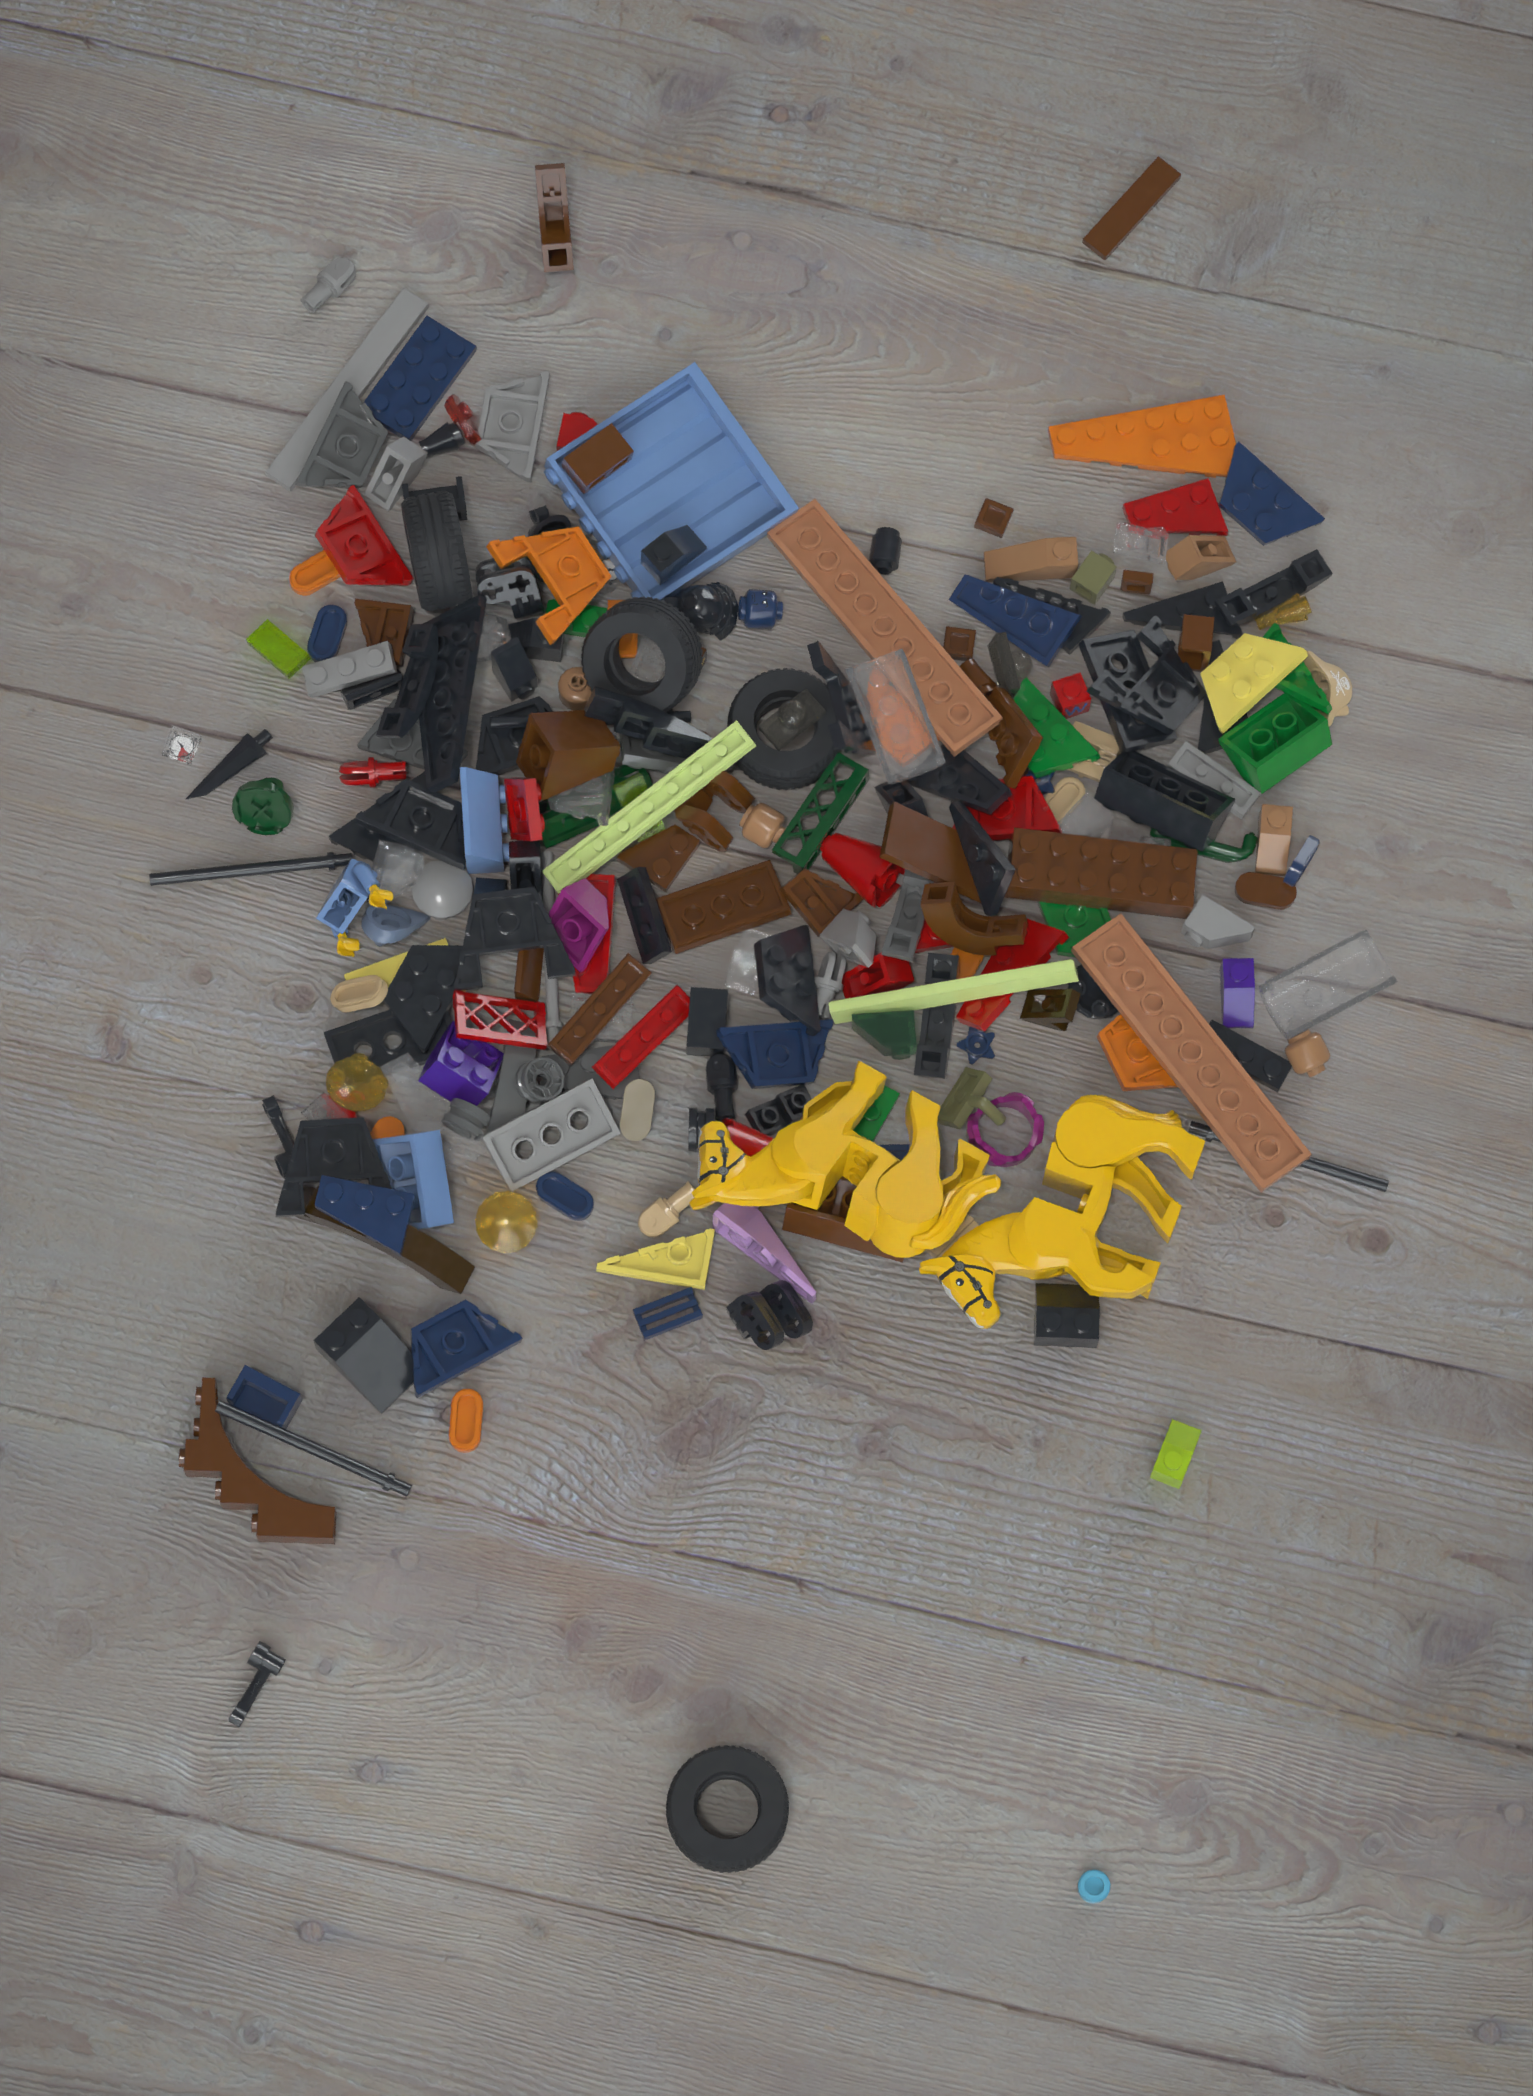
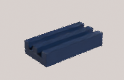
[633,1287,703,1341]

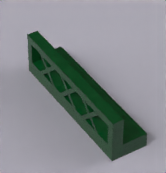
[772,752,869,874]
[538,765,652,849]

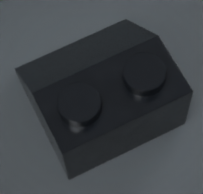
[1034,1283,1100,1348]

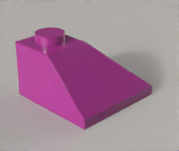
[548,878,609,973]

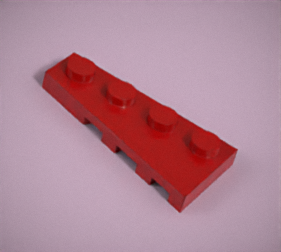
[558,874,616,996]
[956,914,1069,1032]

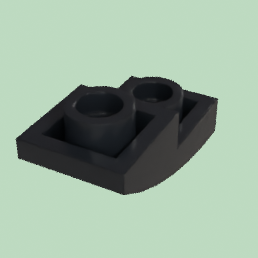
[744,1084,812,1136]

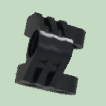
[475,556,545,620]
[726,1280,813,1350]

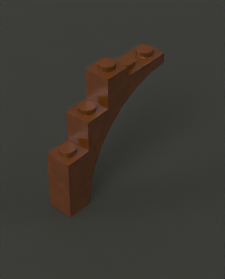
[179,1377,337,1545]

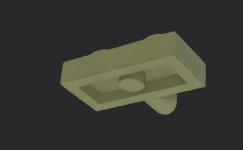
[938,1067,1006,1129]

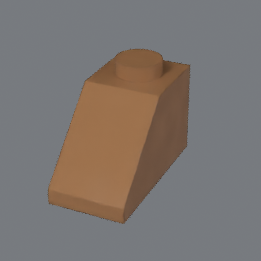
[1163,535,1236,580]
[1255,804,1293,876]

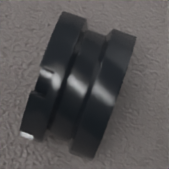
[688,1108,714,1151]

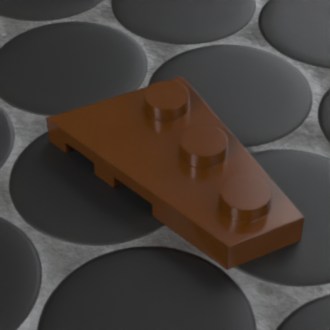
[988,687,1043,788]

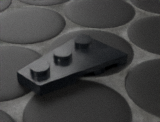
[906,744,1012,815]

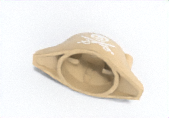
[1303,651,1352,727]

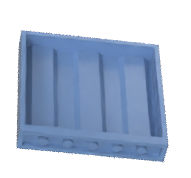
[544,362,799,601]

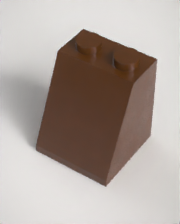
[516,710,620,800]

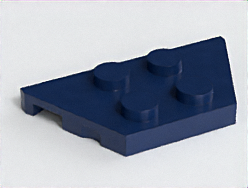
[1219,441,1325,546]
[716,1019,833,1089]
[410,1299,523,1398]

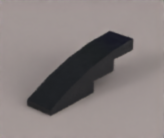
[584,687,711,759]

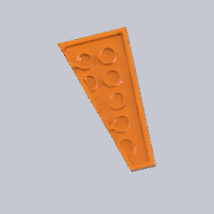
[1048,395,1236,478]

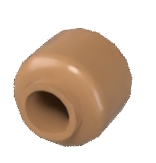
[558,667,592,710]
[739,803,786,848]
[1284,1029,1330,1077]

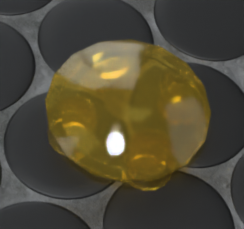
[325,1053,389,1111]
[475,1191,538,1253]

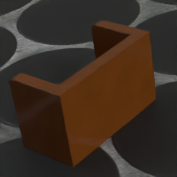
[562,423,634,494]
[1177,614,1214,672]

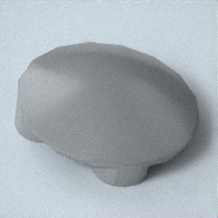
[412,860,473,921]

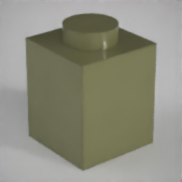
[1070,550,1117,605]

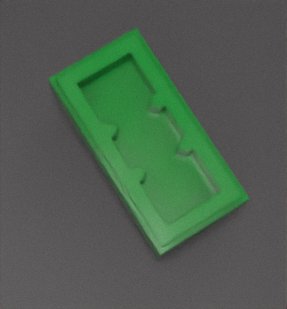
[853,1086,900,1142]

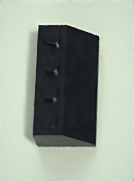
[1093,751,1235,852]

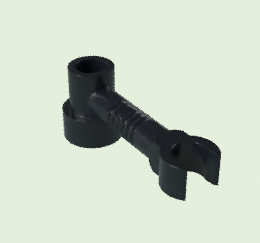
[262,1095,294,1179]
[228,1641,286,1727]

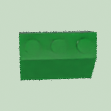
[1218,693,1333,794]

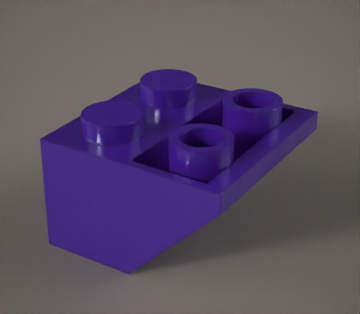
[418,1021,503,1106]

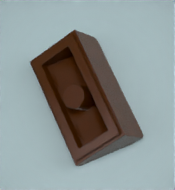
[514,948,544,1002]

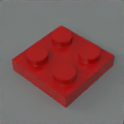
[504,777,545,841]

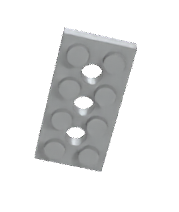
[481,1078,621,1192]

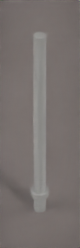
[540,851,562,1044]

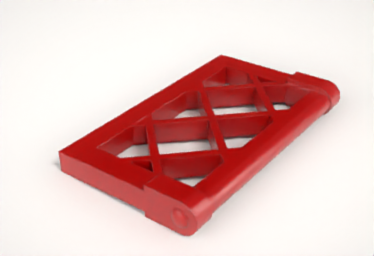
[453,990,547,1050]

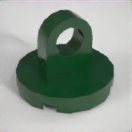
[232,777,294,836]

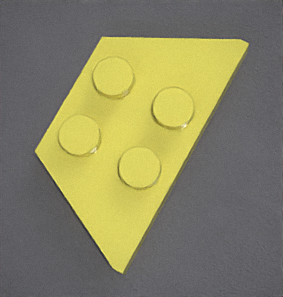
[1200,633,1308,734]

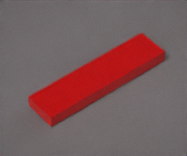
[592,985,690,1089]

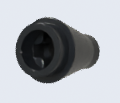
[419,421,466,458]

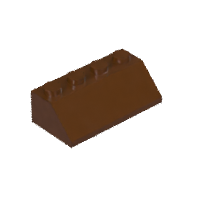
[782,1176,904,1263]

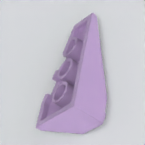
[713,1203,816,1304]

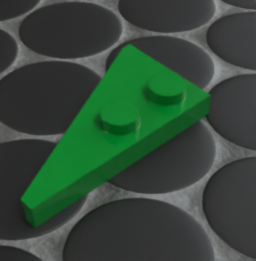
[1262,623,1332,714]

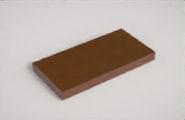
[879,802,981,903]
[656,860,792,954]

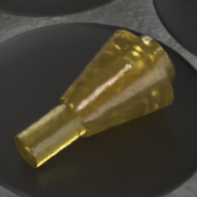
[1255,593,1312,630]

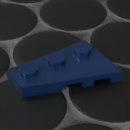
[315,1175,415,1257]

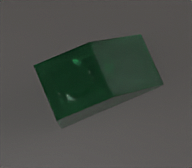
[851,1010,917,1060]

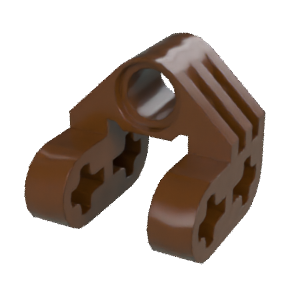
[674,771,755,852]

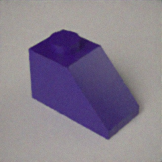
[1219,958,1255,1028]

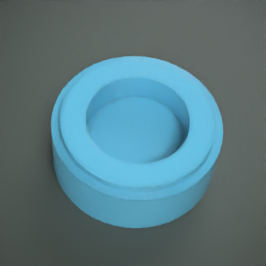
[1077,1870,1110,1904]

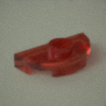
[444,394,482,445]

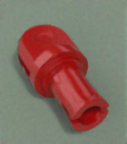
[339,757,406,788]

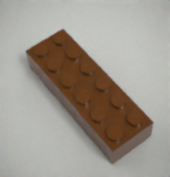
[1005,827,1197,919]

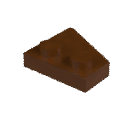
[354,598,414,666]
[617,824,700,892]
[779,869,863,937]

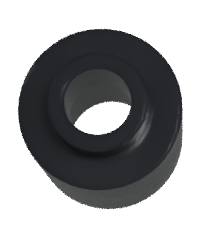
[869,527,902,575]

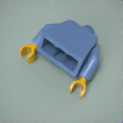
[316,859,393,957]

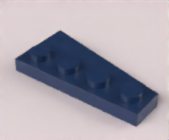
[948,574,1082,667]

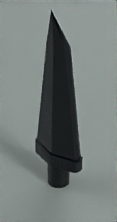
[185,729,273,800]

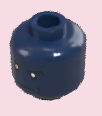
[738,589,783,630]

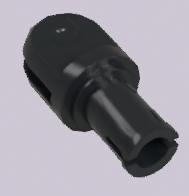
[705,1053,738,1121]

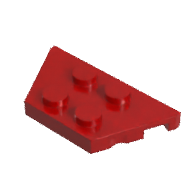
[315,485,413,586]
[952,776,1062,840]

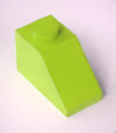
[1150,1419,1202,1489]

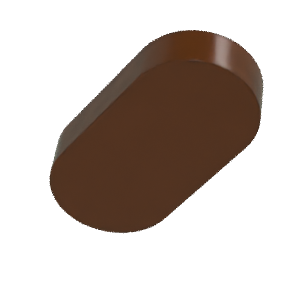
[1235,872,1297,910]

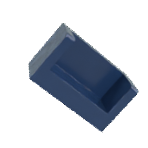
[227,1365,302,1429]

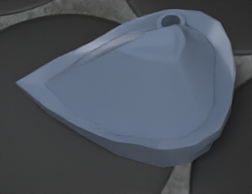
[361,904,430,947]

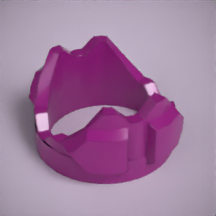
[966,1092,1044,1167]

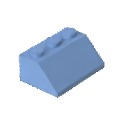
[460,767,509,874]
[373,1130,454,1229]

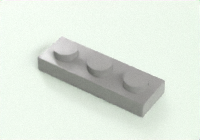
[302,641,397,698]
[1168,741,1260,820]

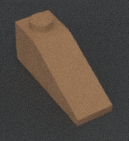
[984,537,1078,582]

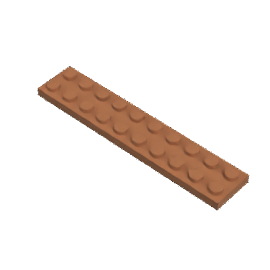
[767,499,1003,757]
[1071,913,1312,1193]

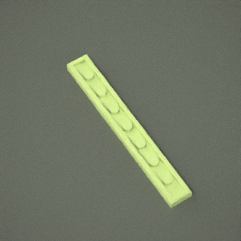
[542,720,756,894]
[829,959,1079,1024]

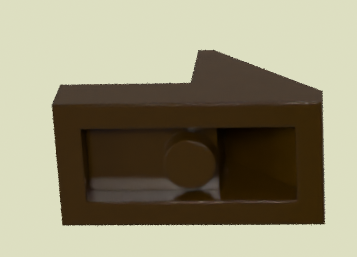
[1020,989,1080,1031]

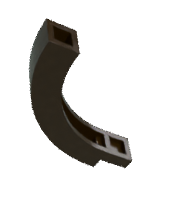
[295,1185,475,1294]

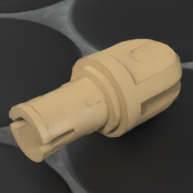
[638,1181,695,1237]

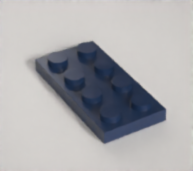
[363,316,477,441]

